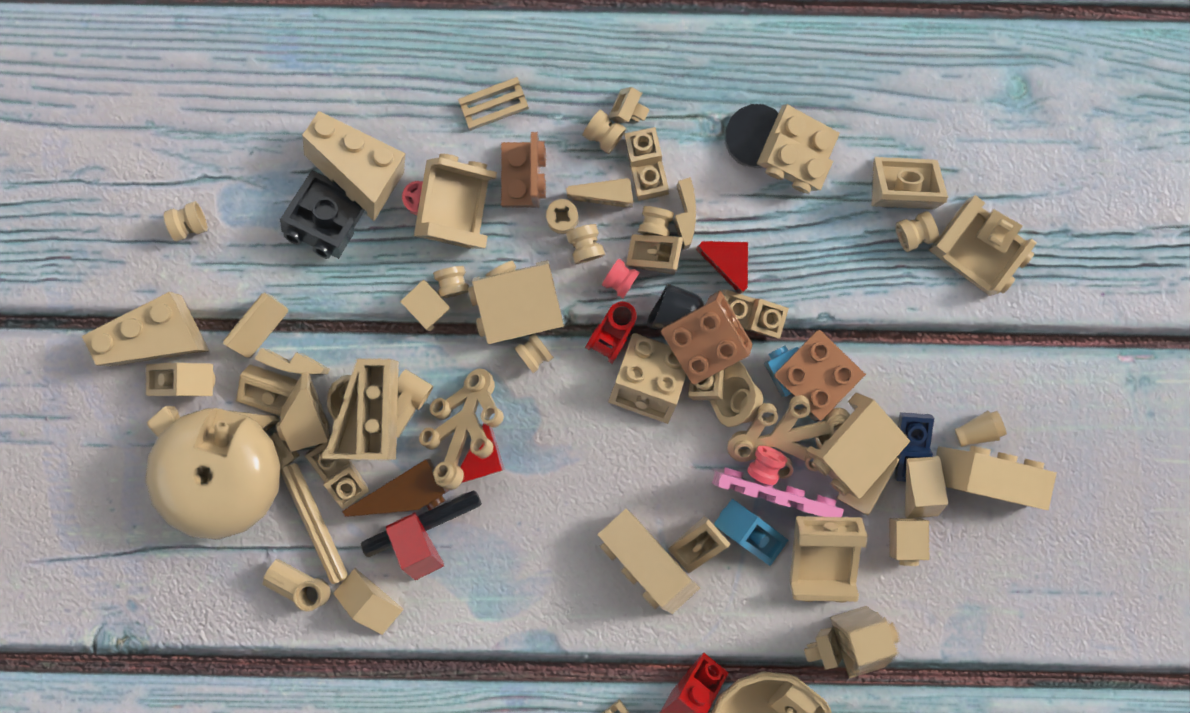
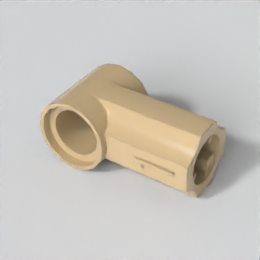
[397,369,433,438]
[262,559,331,611]

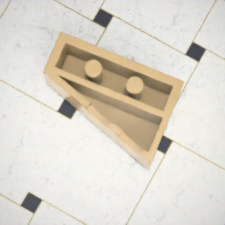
[321,359,399,460]

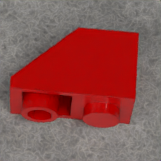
[659,653,729,713]

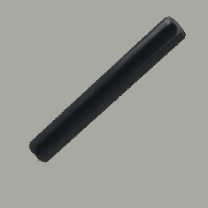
[360,490,482,557]

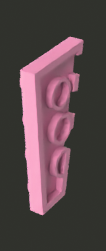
[712,467,844,517]

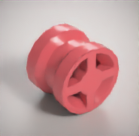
[402,181,423,216]
[602,259,640,299]
[747,445,787,485]

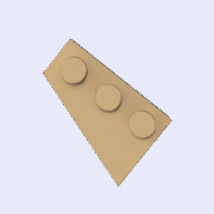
[302,111,405,221]
[82,292,209,367]
[936,446,1057,511]
[597,508,700,614]
[830,606,899,679]

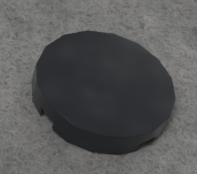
[725,104,779,168]

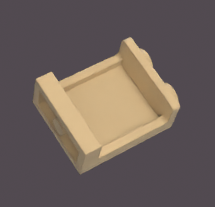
[414,153,497,249]
[929,195,1037,296]
[468,260,564,344]
[806,393,910,499]
[789,516,867,603]

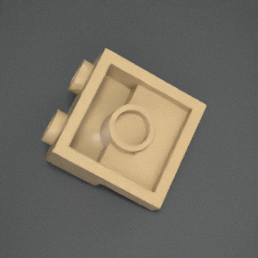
[757,104,840,194]

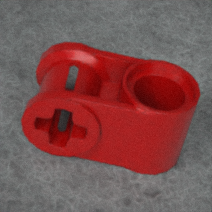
[585,301,637,364]

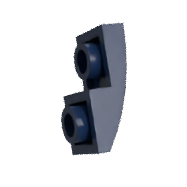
[895,412,934,482]

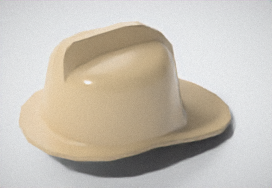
[709,361,764,427]

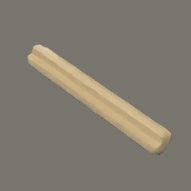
[281,463,348,584]

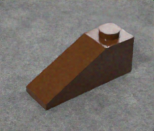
[342,458,449,517]

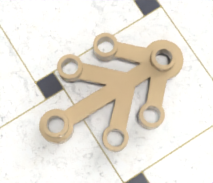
[419,369,504,490]
[727,395,850,479]

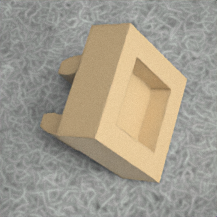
[609,87,650,123]
[976,209,1023,253]
[804,627,843,670]

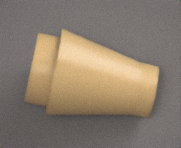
[954,411,1007,447]

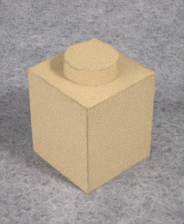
[889,518,930,566]

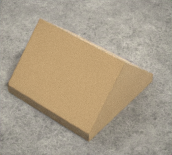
[872,157,948,209]

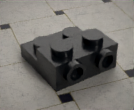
[280,170,365,259]

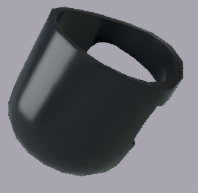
[647,283,705,330]

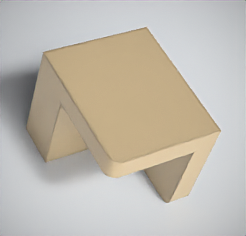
[400,280,450,331]

